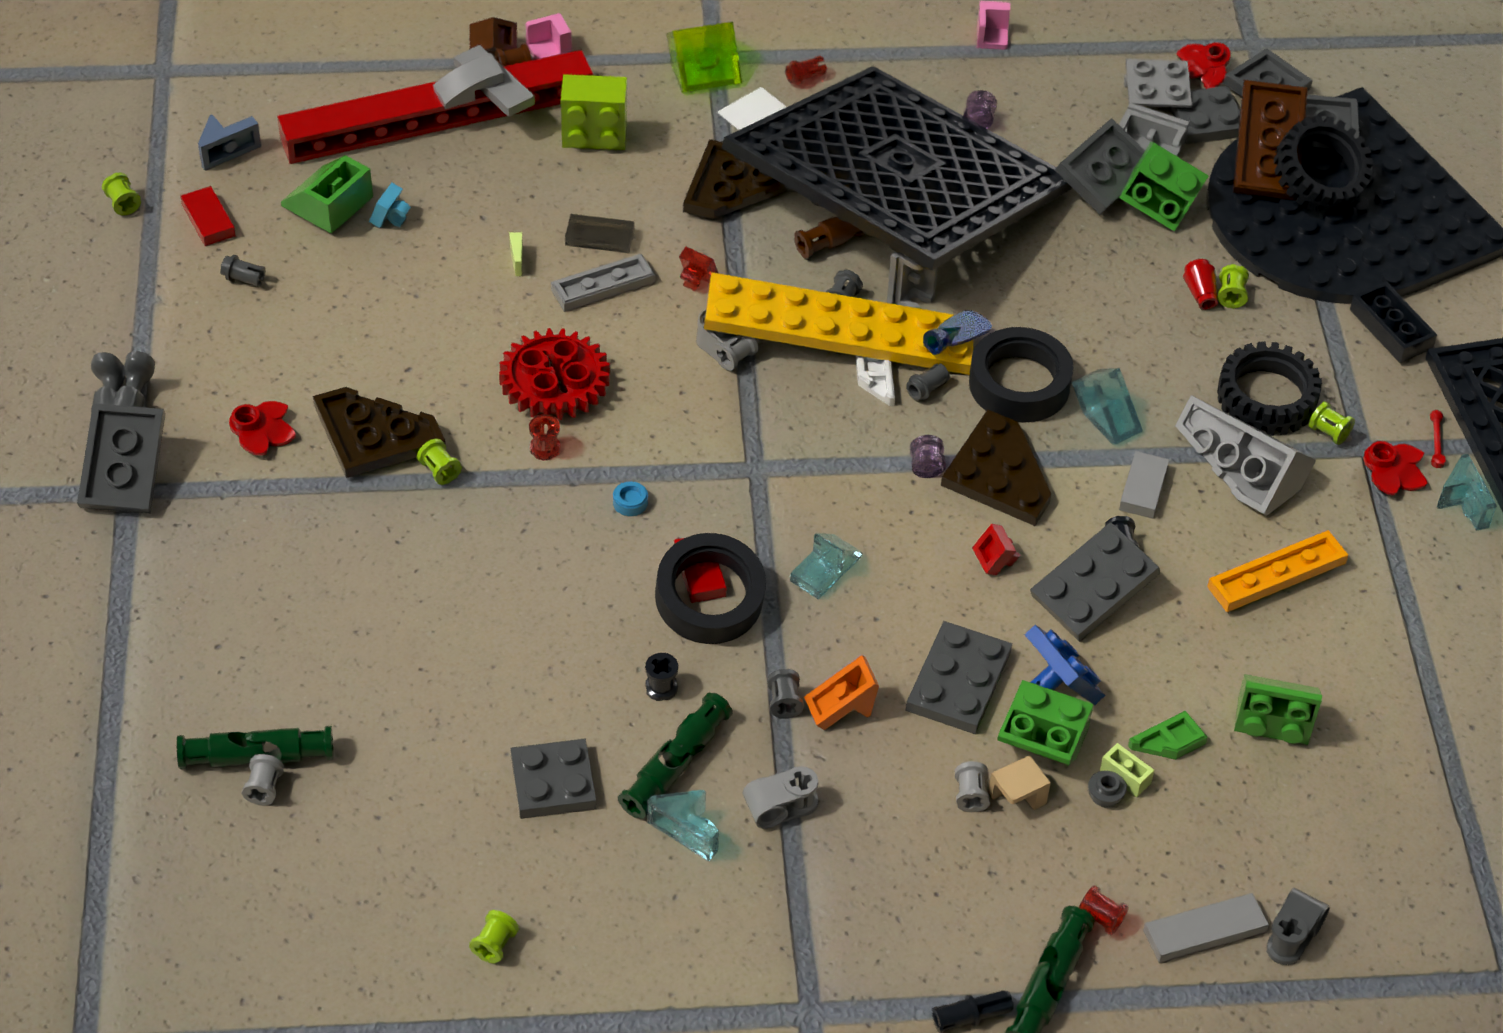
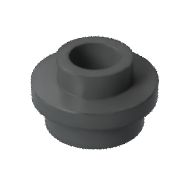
[1088,771,1126,807]

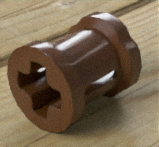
[495,43,532,67]

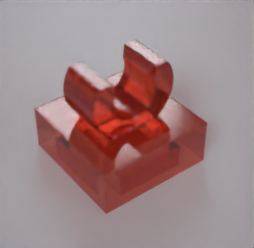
[679,246,719,291]

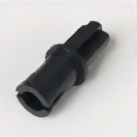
[932,990,1014,1033]

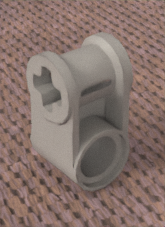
[696,309,758,371]
[743,766,818,829]

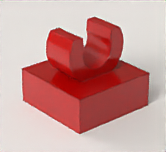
[972,524,1021,575]

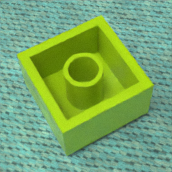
[561,74,627,150]

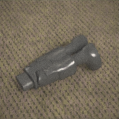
[91,351,155,412]

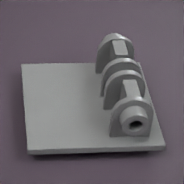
[1124,59,1192,108]

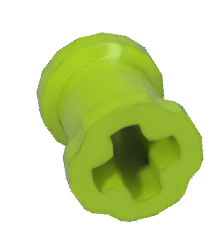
[101,173,141,216]
[1218,264,1249,309]
[1309,401,1355,445]
[417,439,462,485]
[469,910,519,964]

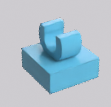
[369,182,411,228]

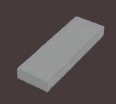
[454,45,535,117]
[551,253,655,312]
[1143,893,1269,963]

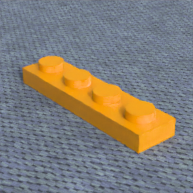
[1207,530,1348,612]

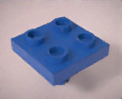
[1025,624,1106,705]

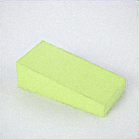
[509,232,523,276]

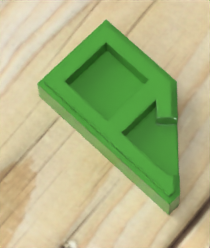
[1128,711,1208,760]

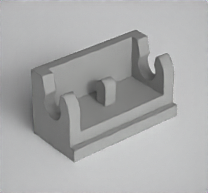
[1119,103,1189,157]
[887,252,938,308]

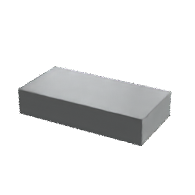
[1119,451,1169,519]

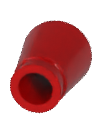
[1183,259,1218,310]

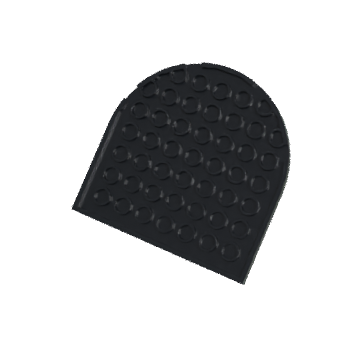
[1206,87,1503,304]

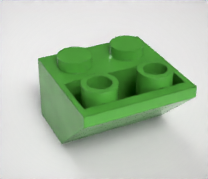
[1119,142,1209,231]
[281,155,373,233]
[1234,674,1322,745]
[997,680,1094,765]

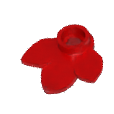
[1176,42,1231,89]
[229,401,296,456]
[1363,441,1427,496]

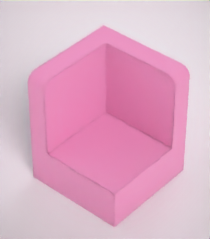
[977,1,1010,50]
[526,13,572,60]

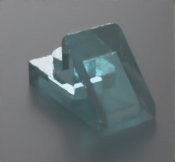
[1437,454,1497,531]
[790,533,862,600]
[647,790,719,861]

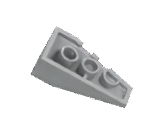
[1175,395,1316,515]

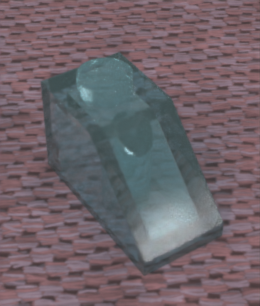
[1072,368,1143,445]

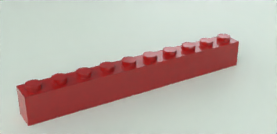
[277,50,593,164]

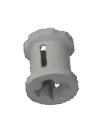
[241,754,284,805]
[955,762,990,812]

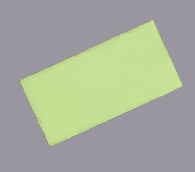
[1100,743,1154,797]

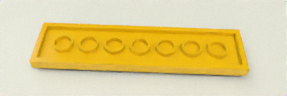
[704,273,974,375]

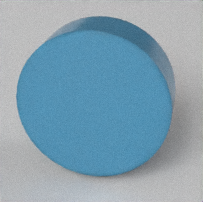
[613,481,648,516]

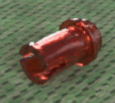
[785,55,827,85]

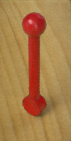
[1430,410,1446,468]

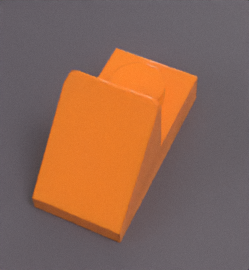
[804,655,879,730]

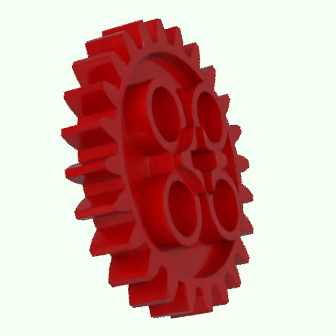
[499,328,610,420]

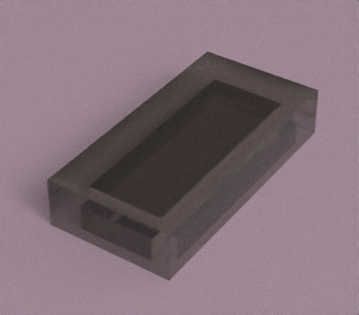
[565,214,635,253]

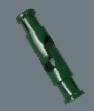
[618,692,733,819]
[177,726,334,769]
[1005,906,1095,1033]

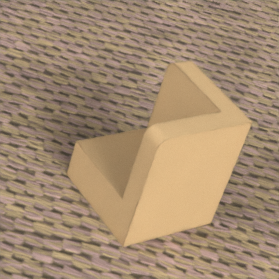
[988,755,1051,810]

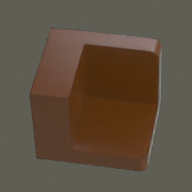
[469,17,517,52]

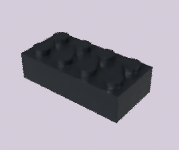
[1350,281,1437,363]

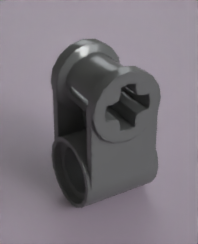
[1266,888,1330,965]

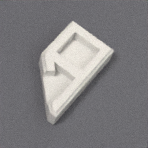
[855,355,895,406]

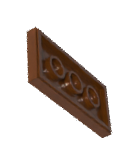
[1233,80,1308,201]

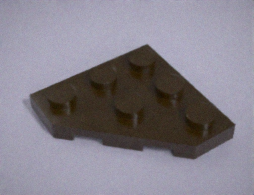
[683,139,789,219]
[313,387,446,478]
[941,409,1051,526]

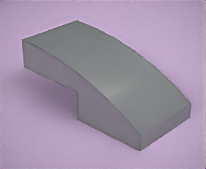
[433,53,504,109]

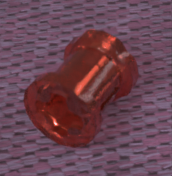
[529,414,561,461]
[1079,885,1129,936]

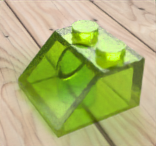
[666,22,743,93]

